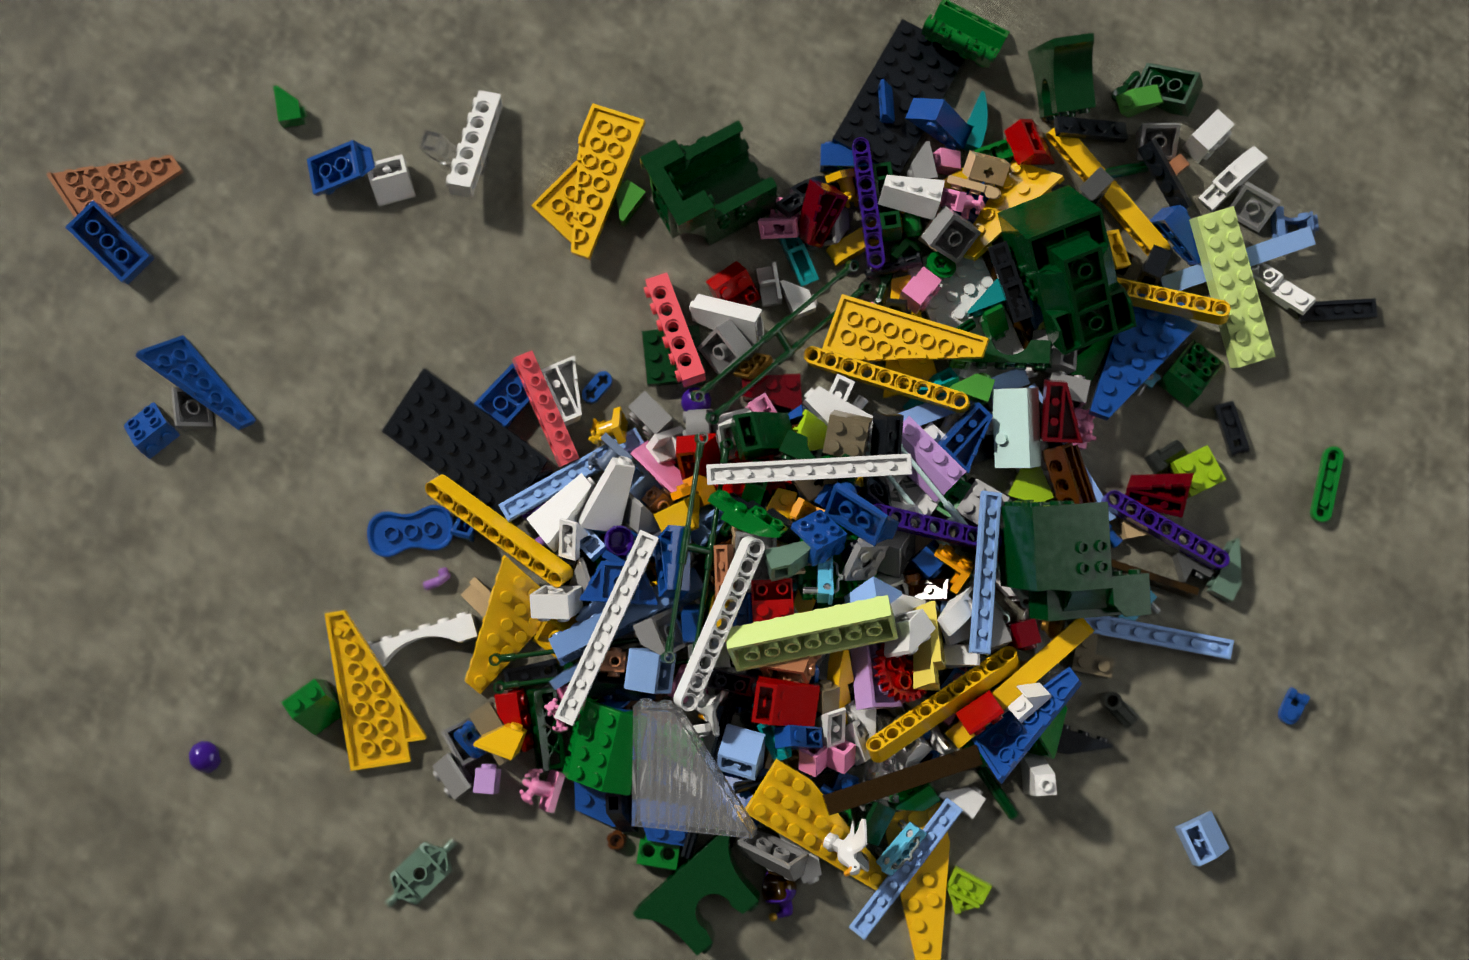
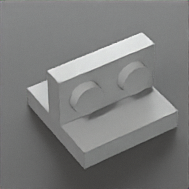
[1229,181,1281,233]

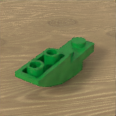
[708,489,789,538]

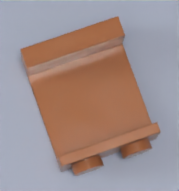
[759,655,821,684]

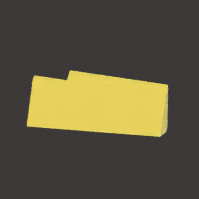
[913,601,946,691]

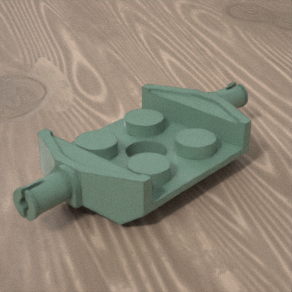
[385,838,457,908]

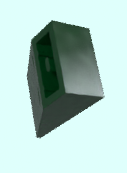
[1157,339,1224,408]
[731,412,793,461]

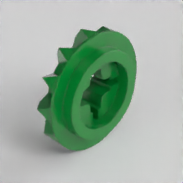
[926,251,956,280]

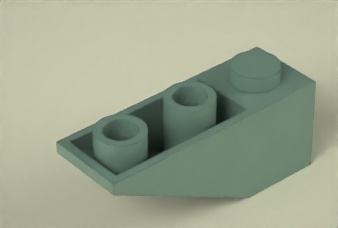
[1206,538,1242,603]
[764,541,811,582]

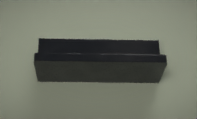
[870,412,904,456]

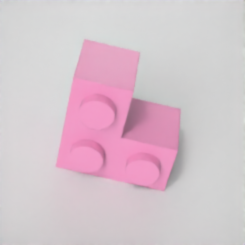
[899,266,942,315]
[799,740,856,777]

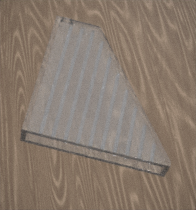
[632,698,757,839]

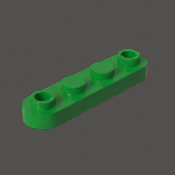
[1310,446,1344,523]

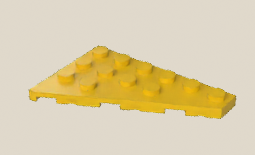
[465,555,543,694]

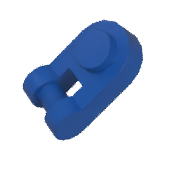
[1278,687,1310,724]
[454,721,486,758]

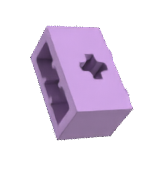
[473,763,502,794]

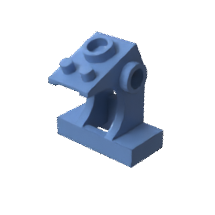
[1270,206,1319,239]

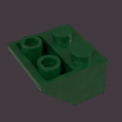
[855,799,897,846]

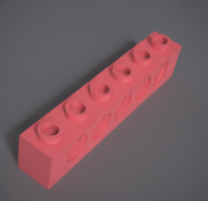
[643,272,706,388]
[512,350,580,467]

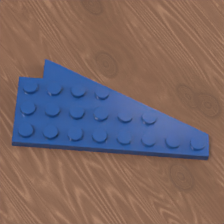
[1088,294,1198,421]

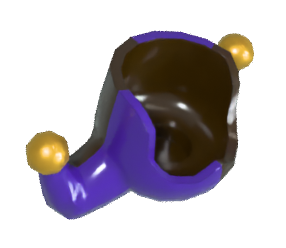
[762,871,797,922]

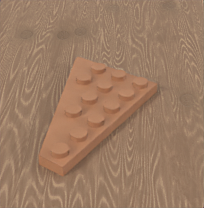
[46,155,184,217]

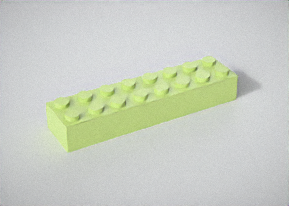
[1189,206,1275,368]
[726,595,898,672]

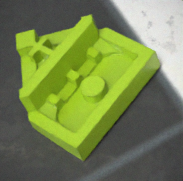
[793,409,828,451]
[1008,466,1054,502]
[947,866,992,915]

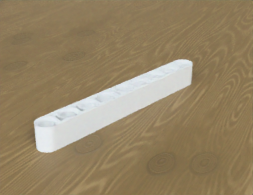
[673,536,765,711]

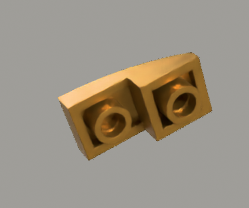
[733,352,773,380]

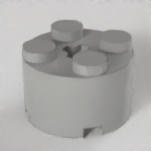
[683,409,714,436]

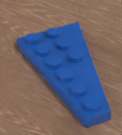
[135,335,256,430]
[971,667,1082,784]

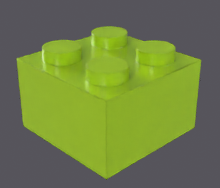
[1168,445,1227,498]

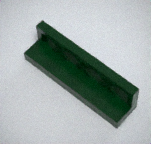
[527,687,566,771]

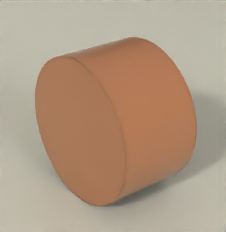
[1169,154,1190,177]

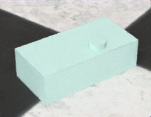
[992,387,1041,468]

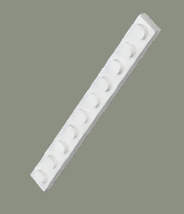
[706,454,912,485]
[554,530,659,726]

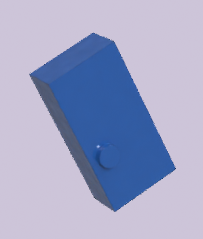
[65,200,155,285]

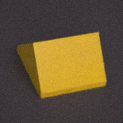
[653,493,700,532]

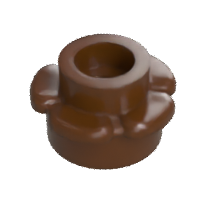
[903,569,922,586]
[607,830,627,850]

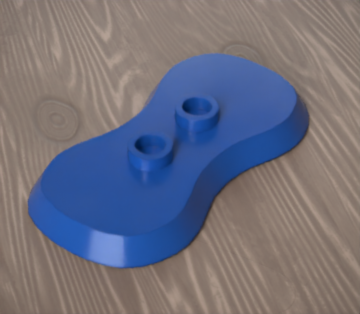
[367,505,454,557]

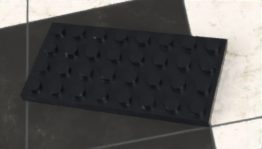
[832,19,965,176]
[382,368,550,519]

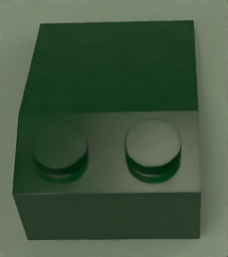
[1135,63,1203,117]

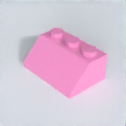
[630,440,683,493]

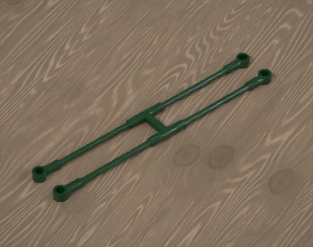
[690,260,872,424]
[661,432,734,666]
[489,638,688,694]

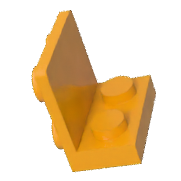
[934,544,974,594]

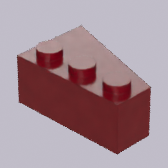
[798,179,849,248]
[742,373,802,412]
[1040,379,1083,443]
[1125,473,1194,518]
[1005,618,1042,650]

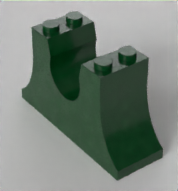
[1028,33,1096,121]
[632,824,760,956]

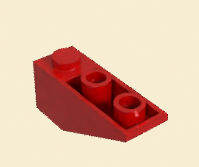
[494,688,534,752]

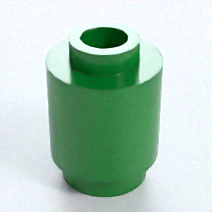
[901,212,923,238]

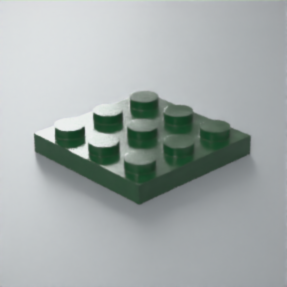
[642,325,704,387]

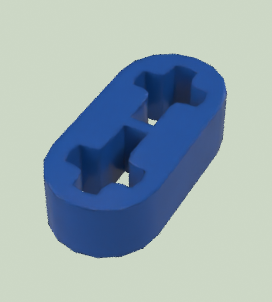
[582,371,612,404]

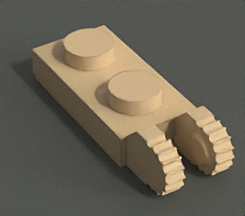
[947,175,1002,200]

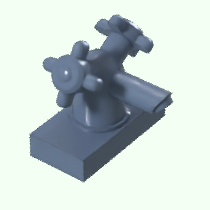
[588,433,637,478]

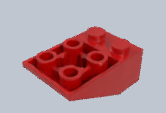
[1004,119,1055,165]
[751,676,820,726]

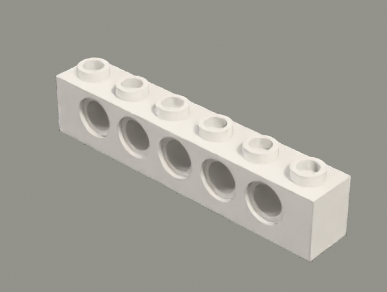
[446,90,503,198]

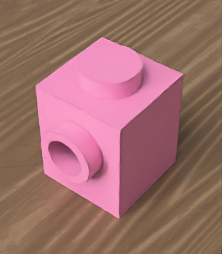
[932,147,961,176]

